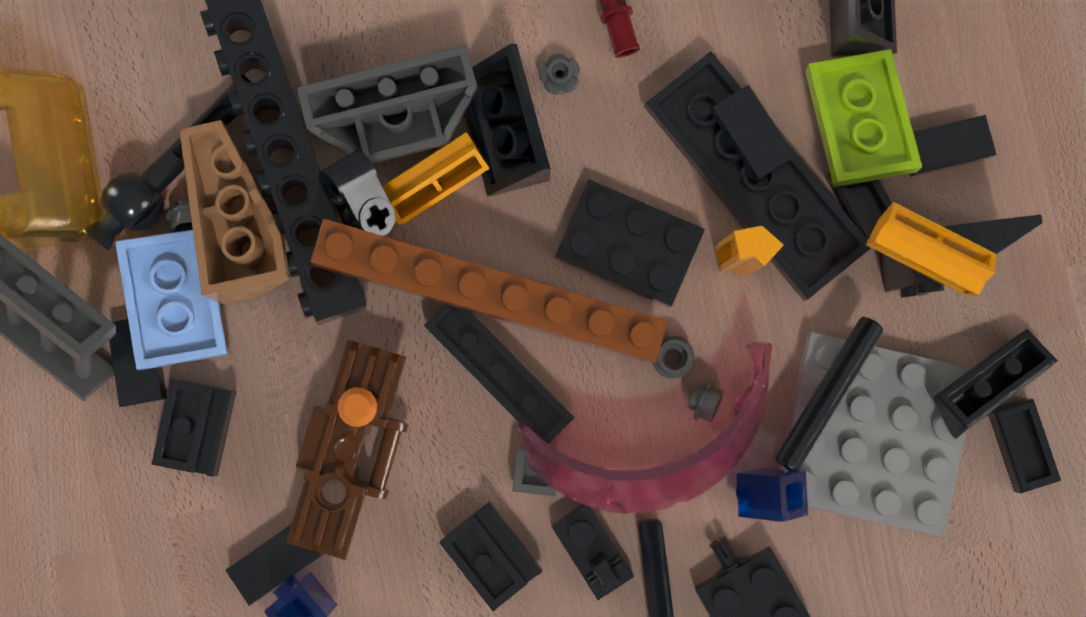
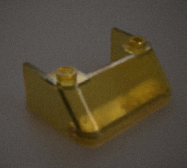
[0,67,105,252]

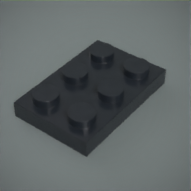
[555,179,705,308]

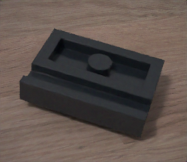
[151,379,237,477]
[439,501,543,611]

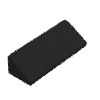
[933,329,1058,439]

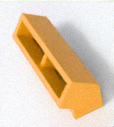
[382,132,489,226]
[866,202,997,297]
[714,226,783,278]

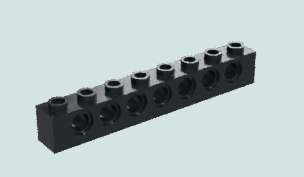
[200,0,367,325]

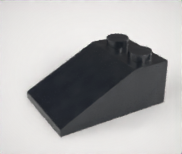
[879,214,1042,298]

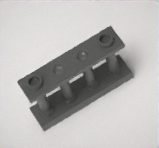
[0,234,116,402]

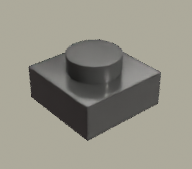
[513,447,560,496]

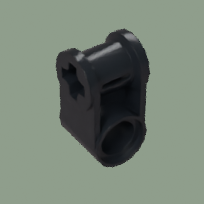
[318,150,396,236]

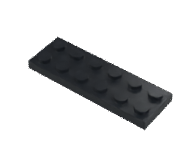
[644,51,871,301]

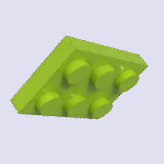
[805,49,922,187]

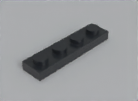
[424,304,575,448]

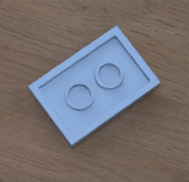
[115,230,228,371]

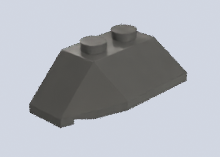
[297,45,477,164]

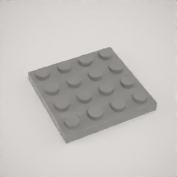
[772,332,972,538]

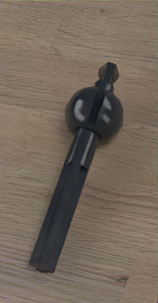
[85,75,252,251]

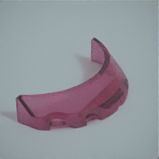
[516,342,772,514]

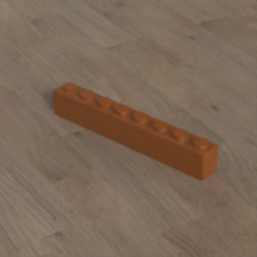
[310,218,668,363]

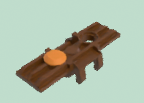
[286,340,409,560]

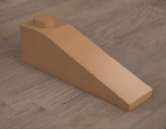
[179,120,290,304]

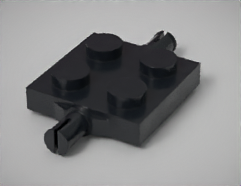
[695,536,810,617]

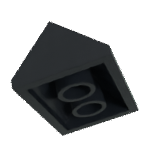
[829,0,897,56]
[465,43,551,196]

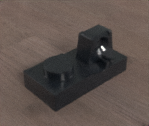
[551,502,634,600]

